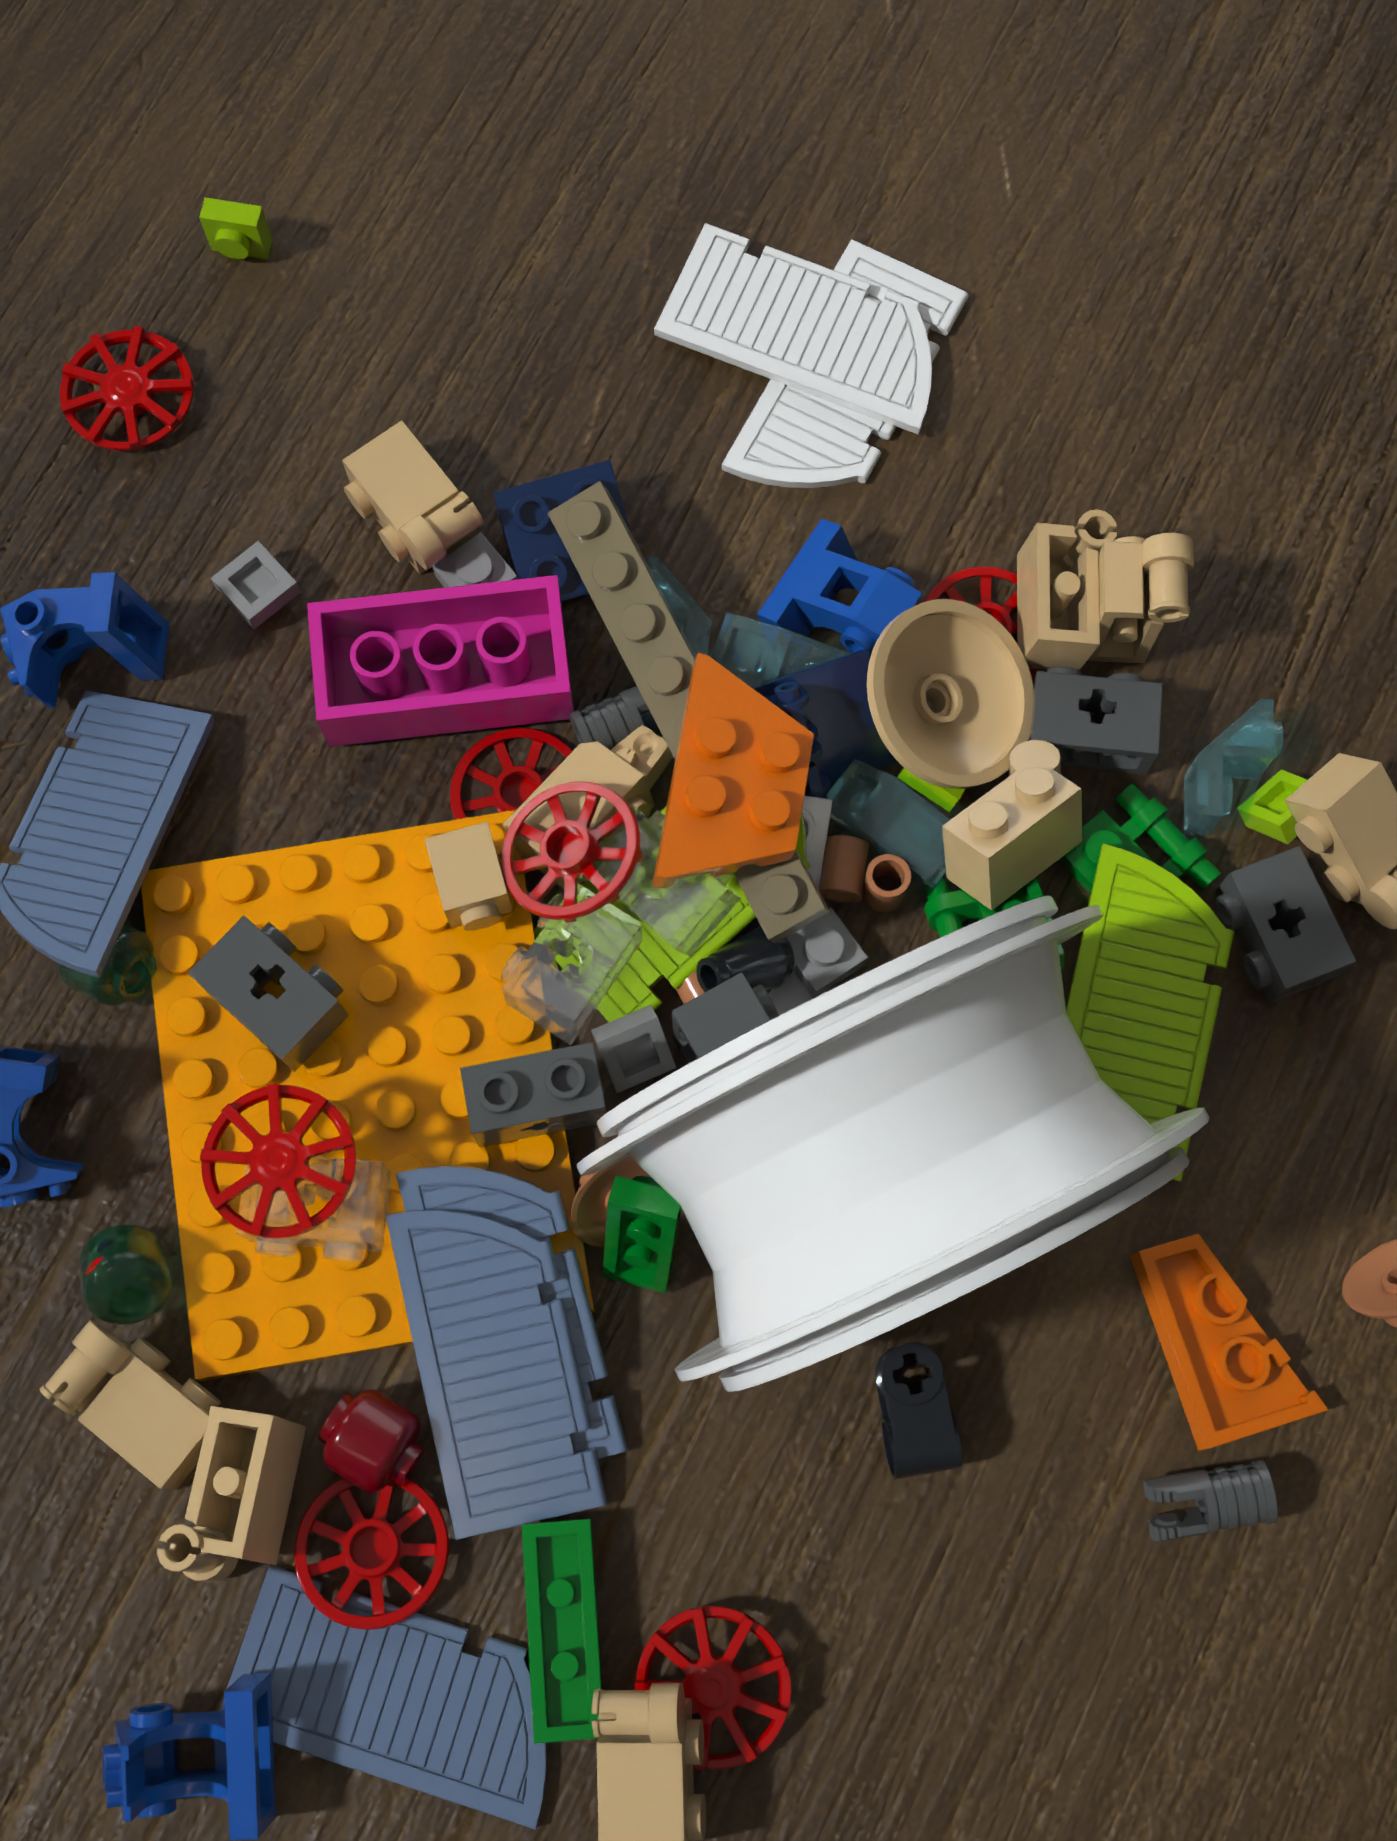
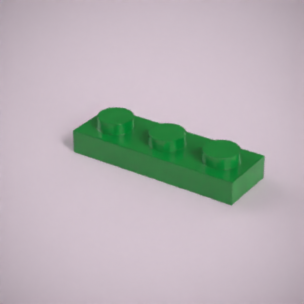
[602,1176,682,1294]
[522,1519,602,1744]

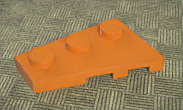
[1130,1234,1328,1451]

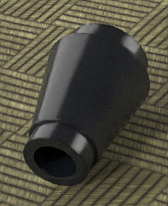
[696,927,795,992]

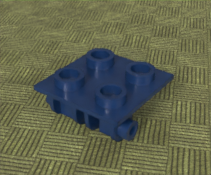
[493,460,631,602]
[751,648,895,799]

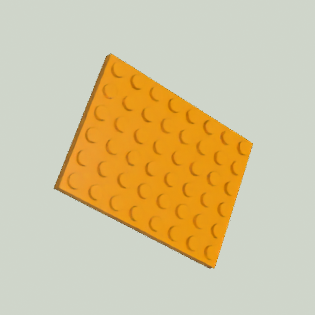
[141,810,595,1381]

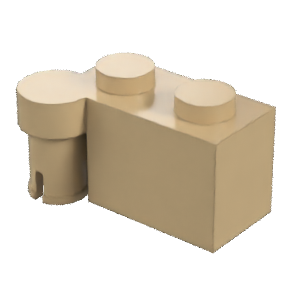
[342,420,484,575]
[1017,509,1117,670]
[1087,533,1194,663]
[942,740,1082,911]
[1285,753,1397,929]
[39,1320,221,1490]
[157,1406,306,1583]
[592,1683,706,1841]

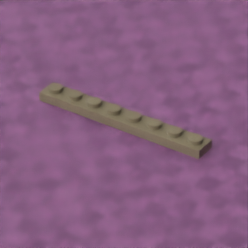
[548,481,830,943]

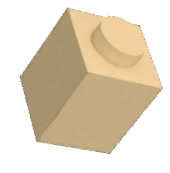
[425,821,513,931]

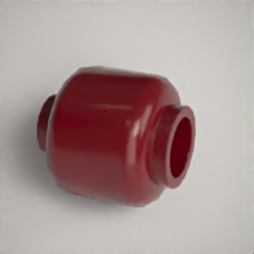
[318,1389,425,1493]

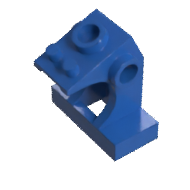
[757,518,922,657]
[0,572,169,708]
[0,1045,84,1207]
[102,1673,277,1840]

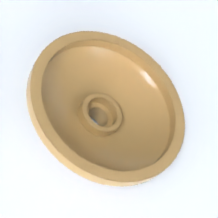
[867,599,1034,789]

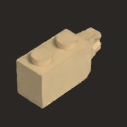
[503,725,673,889]

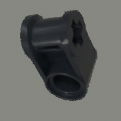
[875,1343,962,1480]

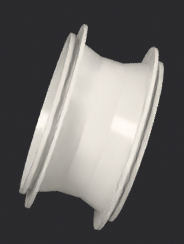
[577,896,1209,1392]

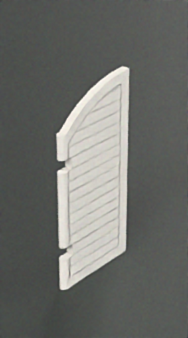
[654,223,932,435]
[722,239,969,488]

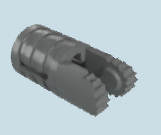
[569,686,662,750]
[1143,1460,1278,1541]

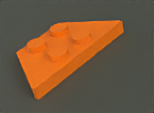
[652,653,814,888]

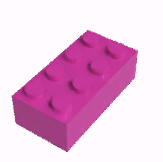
[307,575,574,747]

